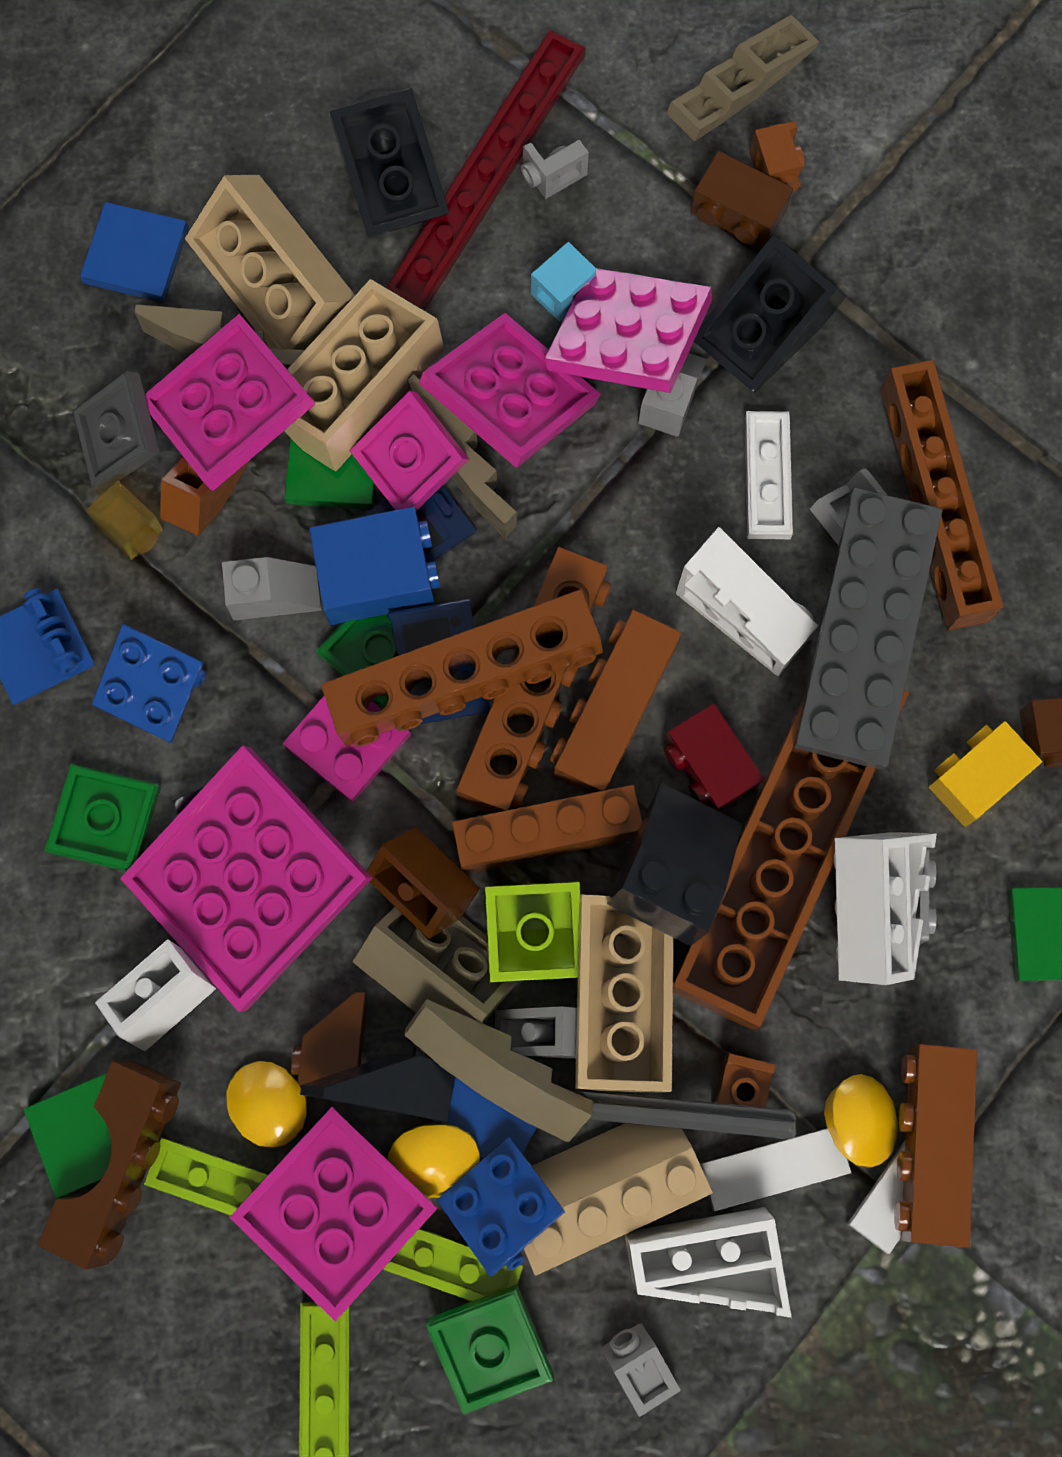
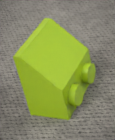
[485,881,580,982]

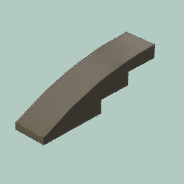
[666,15,819,141]
[135,305,305,369]
[408,374,517,539]
[404,999,593,1143]

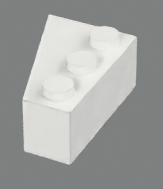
[676,527,818,676]
[834,832,937,985]
[625,1207,792,1318]

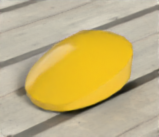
[226,1061,308,1148]
[824,1074,898,1168]
[388,1122,480,1199]

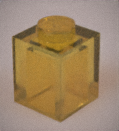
[86,481,163,560]

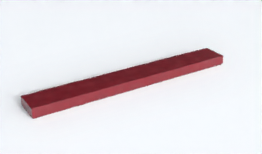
[386,30,586,311]

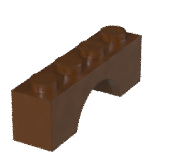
[37,1061,181,1270]

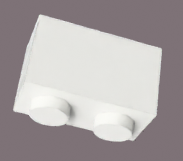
[95,939,217,1051]

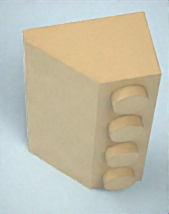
[185,175,355,350]
[284,279,445,472]
[575,895,673,1093]
[524,1123,713,1276]

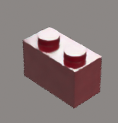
[664,704,764,812]

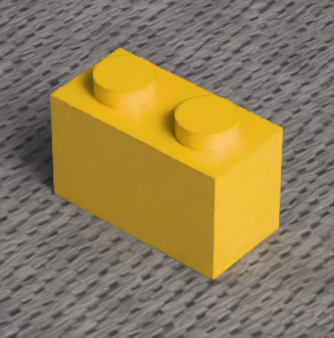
[929,721,1043,827]

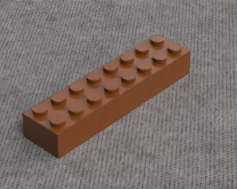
[673,690,909,1031]

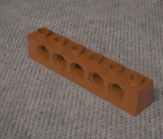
[880,360,1003,631]
[456,547,612,814]
[321,589,603,747]

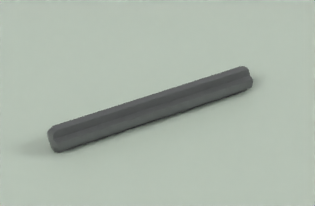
[567,1088,797,1139]

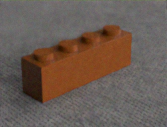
[550,610,682,794]
[452,785,642,875]
[894,1044,977,1248]

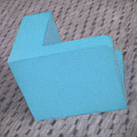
[531,242,596,322]

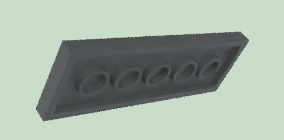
[794,488,942,770]

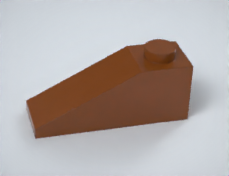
[160,457,251,536]

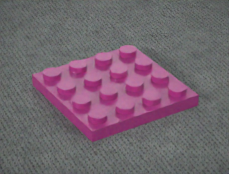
[120,745,372,1012]

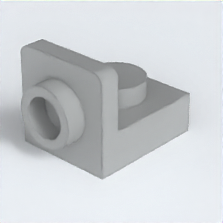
[521,140,589,199]
[601,1324,681,1417]

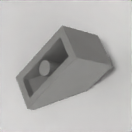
[638,353,706,437]
[222,557,321,621]
[495,1006,577,1059]

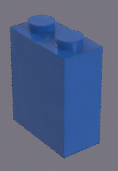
[309,506,440,626]

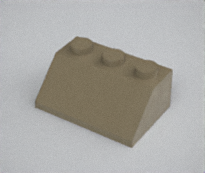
[353,907,518,1024]

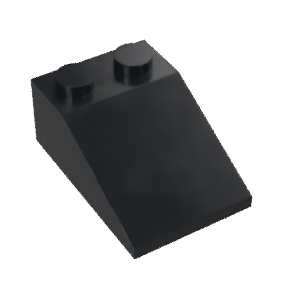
[330,87,449,238]
[694,235,847,393]
[607,783,743,946]

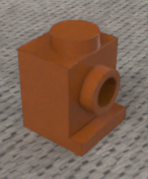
[749,121,804,192]
[714,1053,776,1107]

